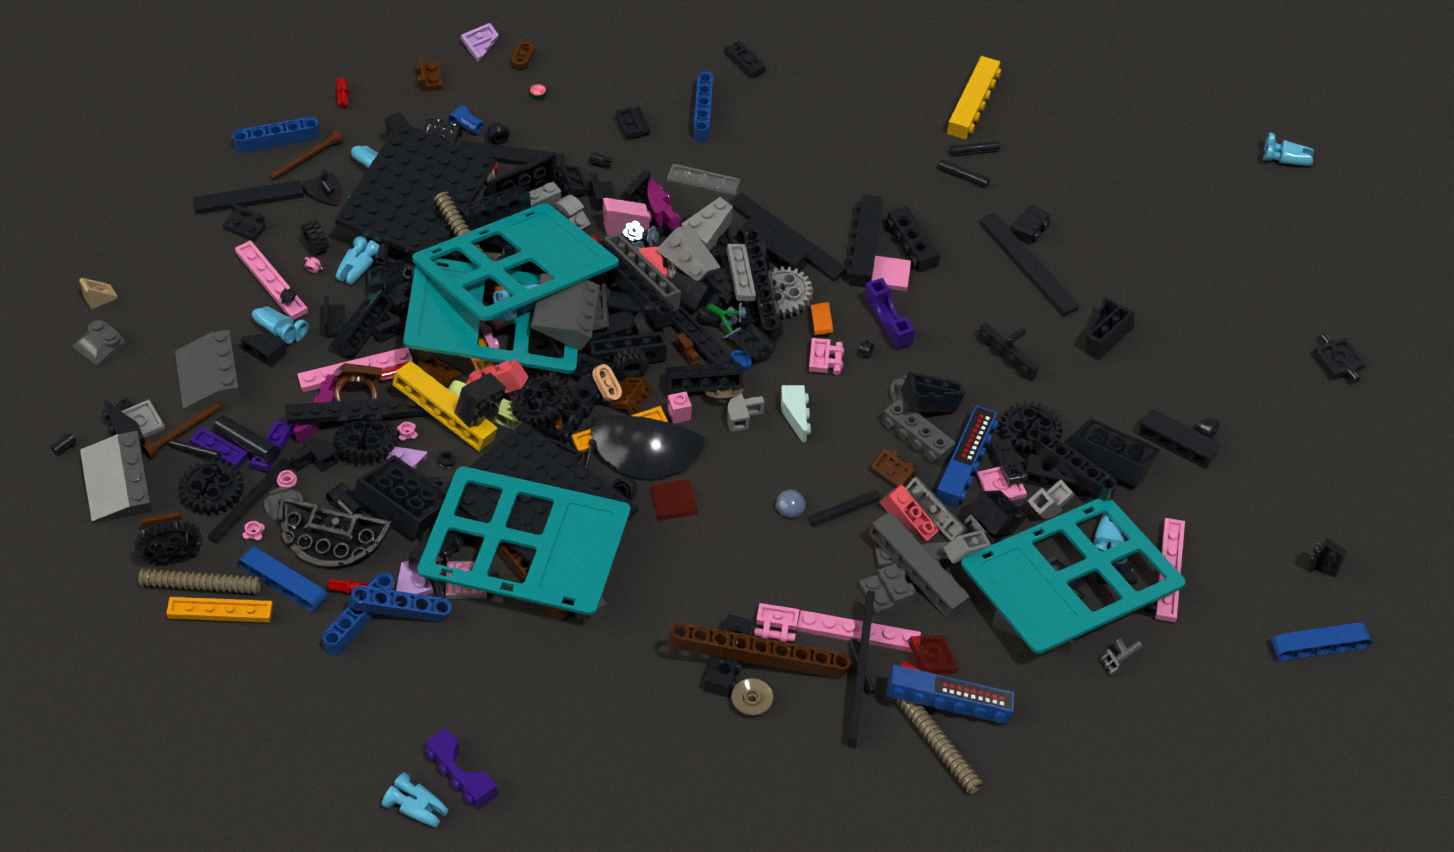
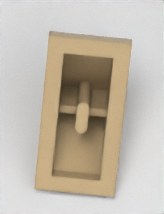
[79,277,118,309]

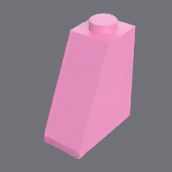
[603,198,652,236]

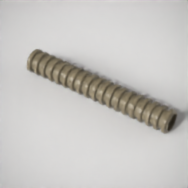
[434,192,496,288]
[138,568,261,595]
[897,700,983,794]

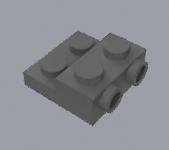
[859,564,915,616]

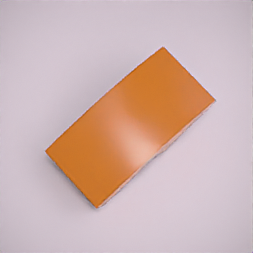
[811,302,833,335]

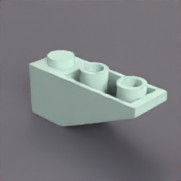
[781,385,811,442]

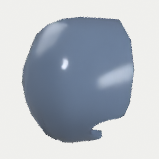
[775,489,806,519]

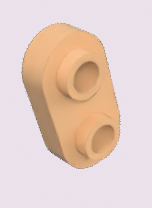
[592,364,622,402]

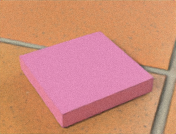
[872,256,911,292]
[976,467,1027,501]

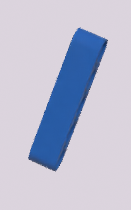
[694,71,713,142]
[232,117,320,153]
[237,546,327,612]
[323,573,395,656]
[348,586,452,622]
[1271,623,1372,661]

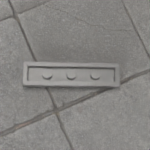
[726,244,756,301]

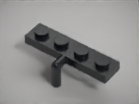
[978,322,1039,382]

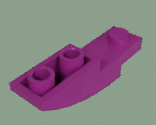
[647,179,681,231]
[293,374,336,444]

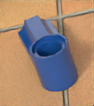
[448,105,484,135]

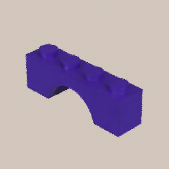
[864,278,915,349]
[425,727,498,810]

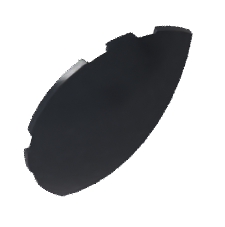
[591,415,705,481]
[279,497,392,567]

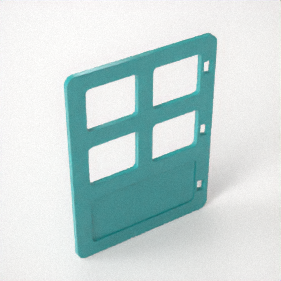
[412,203,618,321]
[403,258,578,374]
[417,467,630,615]
[961,498,1185,654]

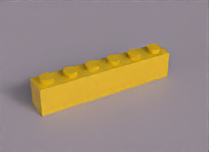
[947,56,1002,140]
[392,361,498,452]

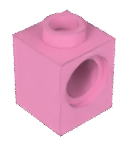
[667,392,692,424]

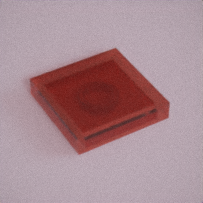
[651,479,697,521]
[907,635,959,674]

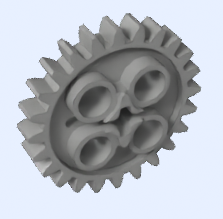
[755,266,813,318]

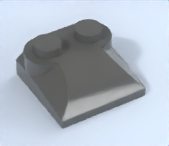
[71,320,126,368]

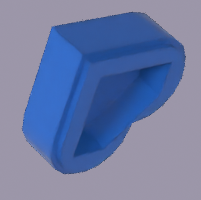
[730,350,752,371]

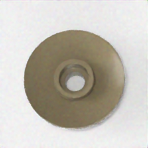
[706,388,743,403]
[731,678,773,716]

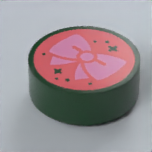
[529,84,547,100]

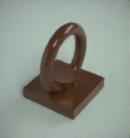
[334,363,382,401]

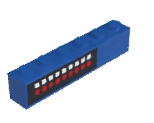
[936,405,999,508]
[886,664,1014,724]

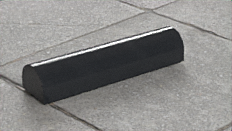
[213,416,281,464]

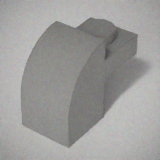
[551,195,590,230]
[727,394,764,432]
[1028,480,1075,519]

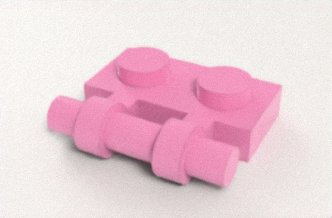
[809,338,844,375]
[754,603,800,642]

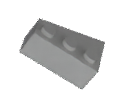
[681,197,733,252]
[656,225,721,282]

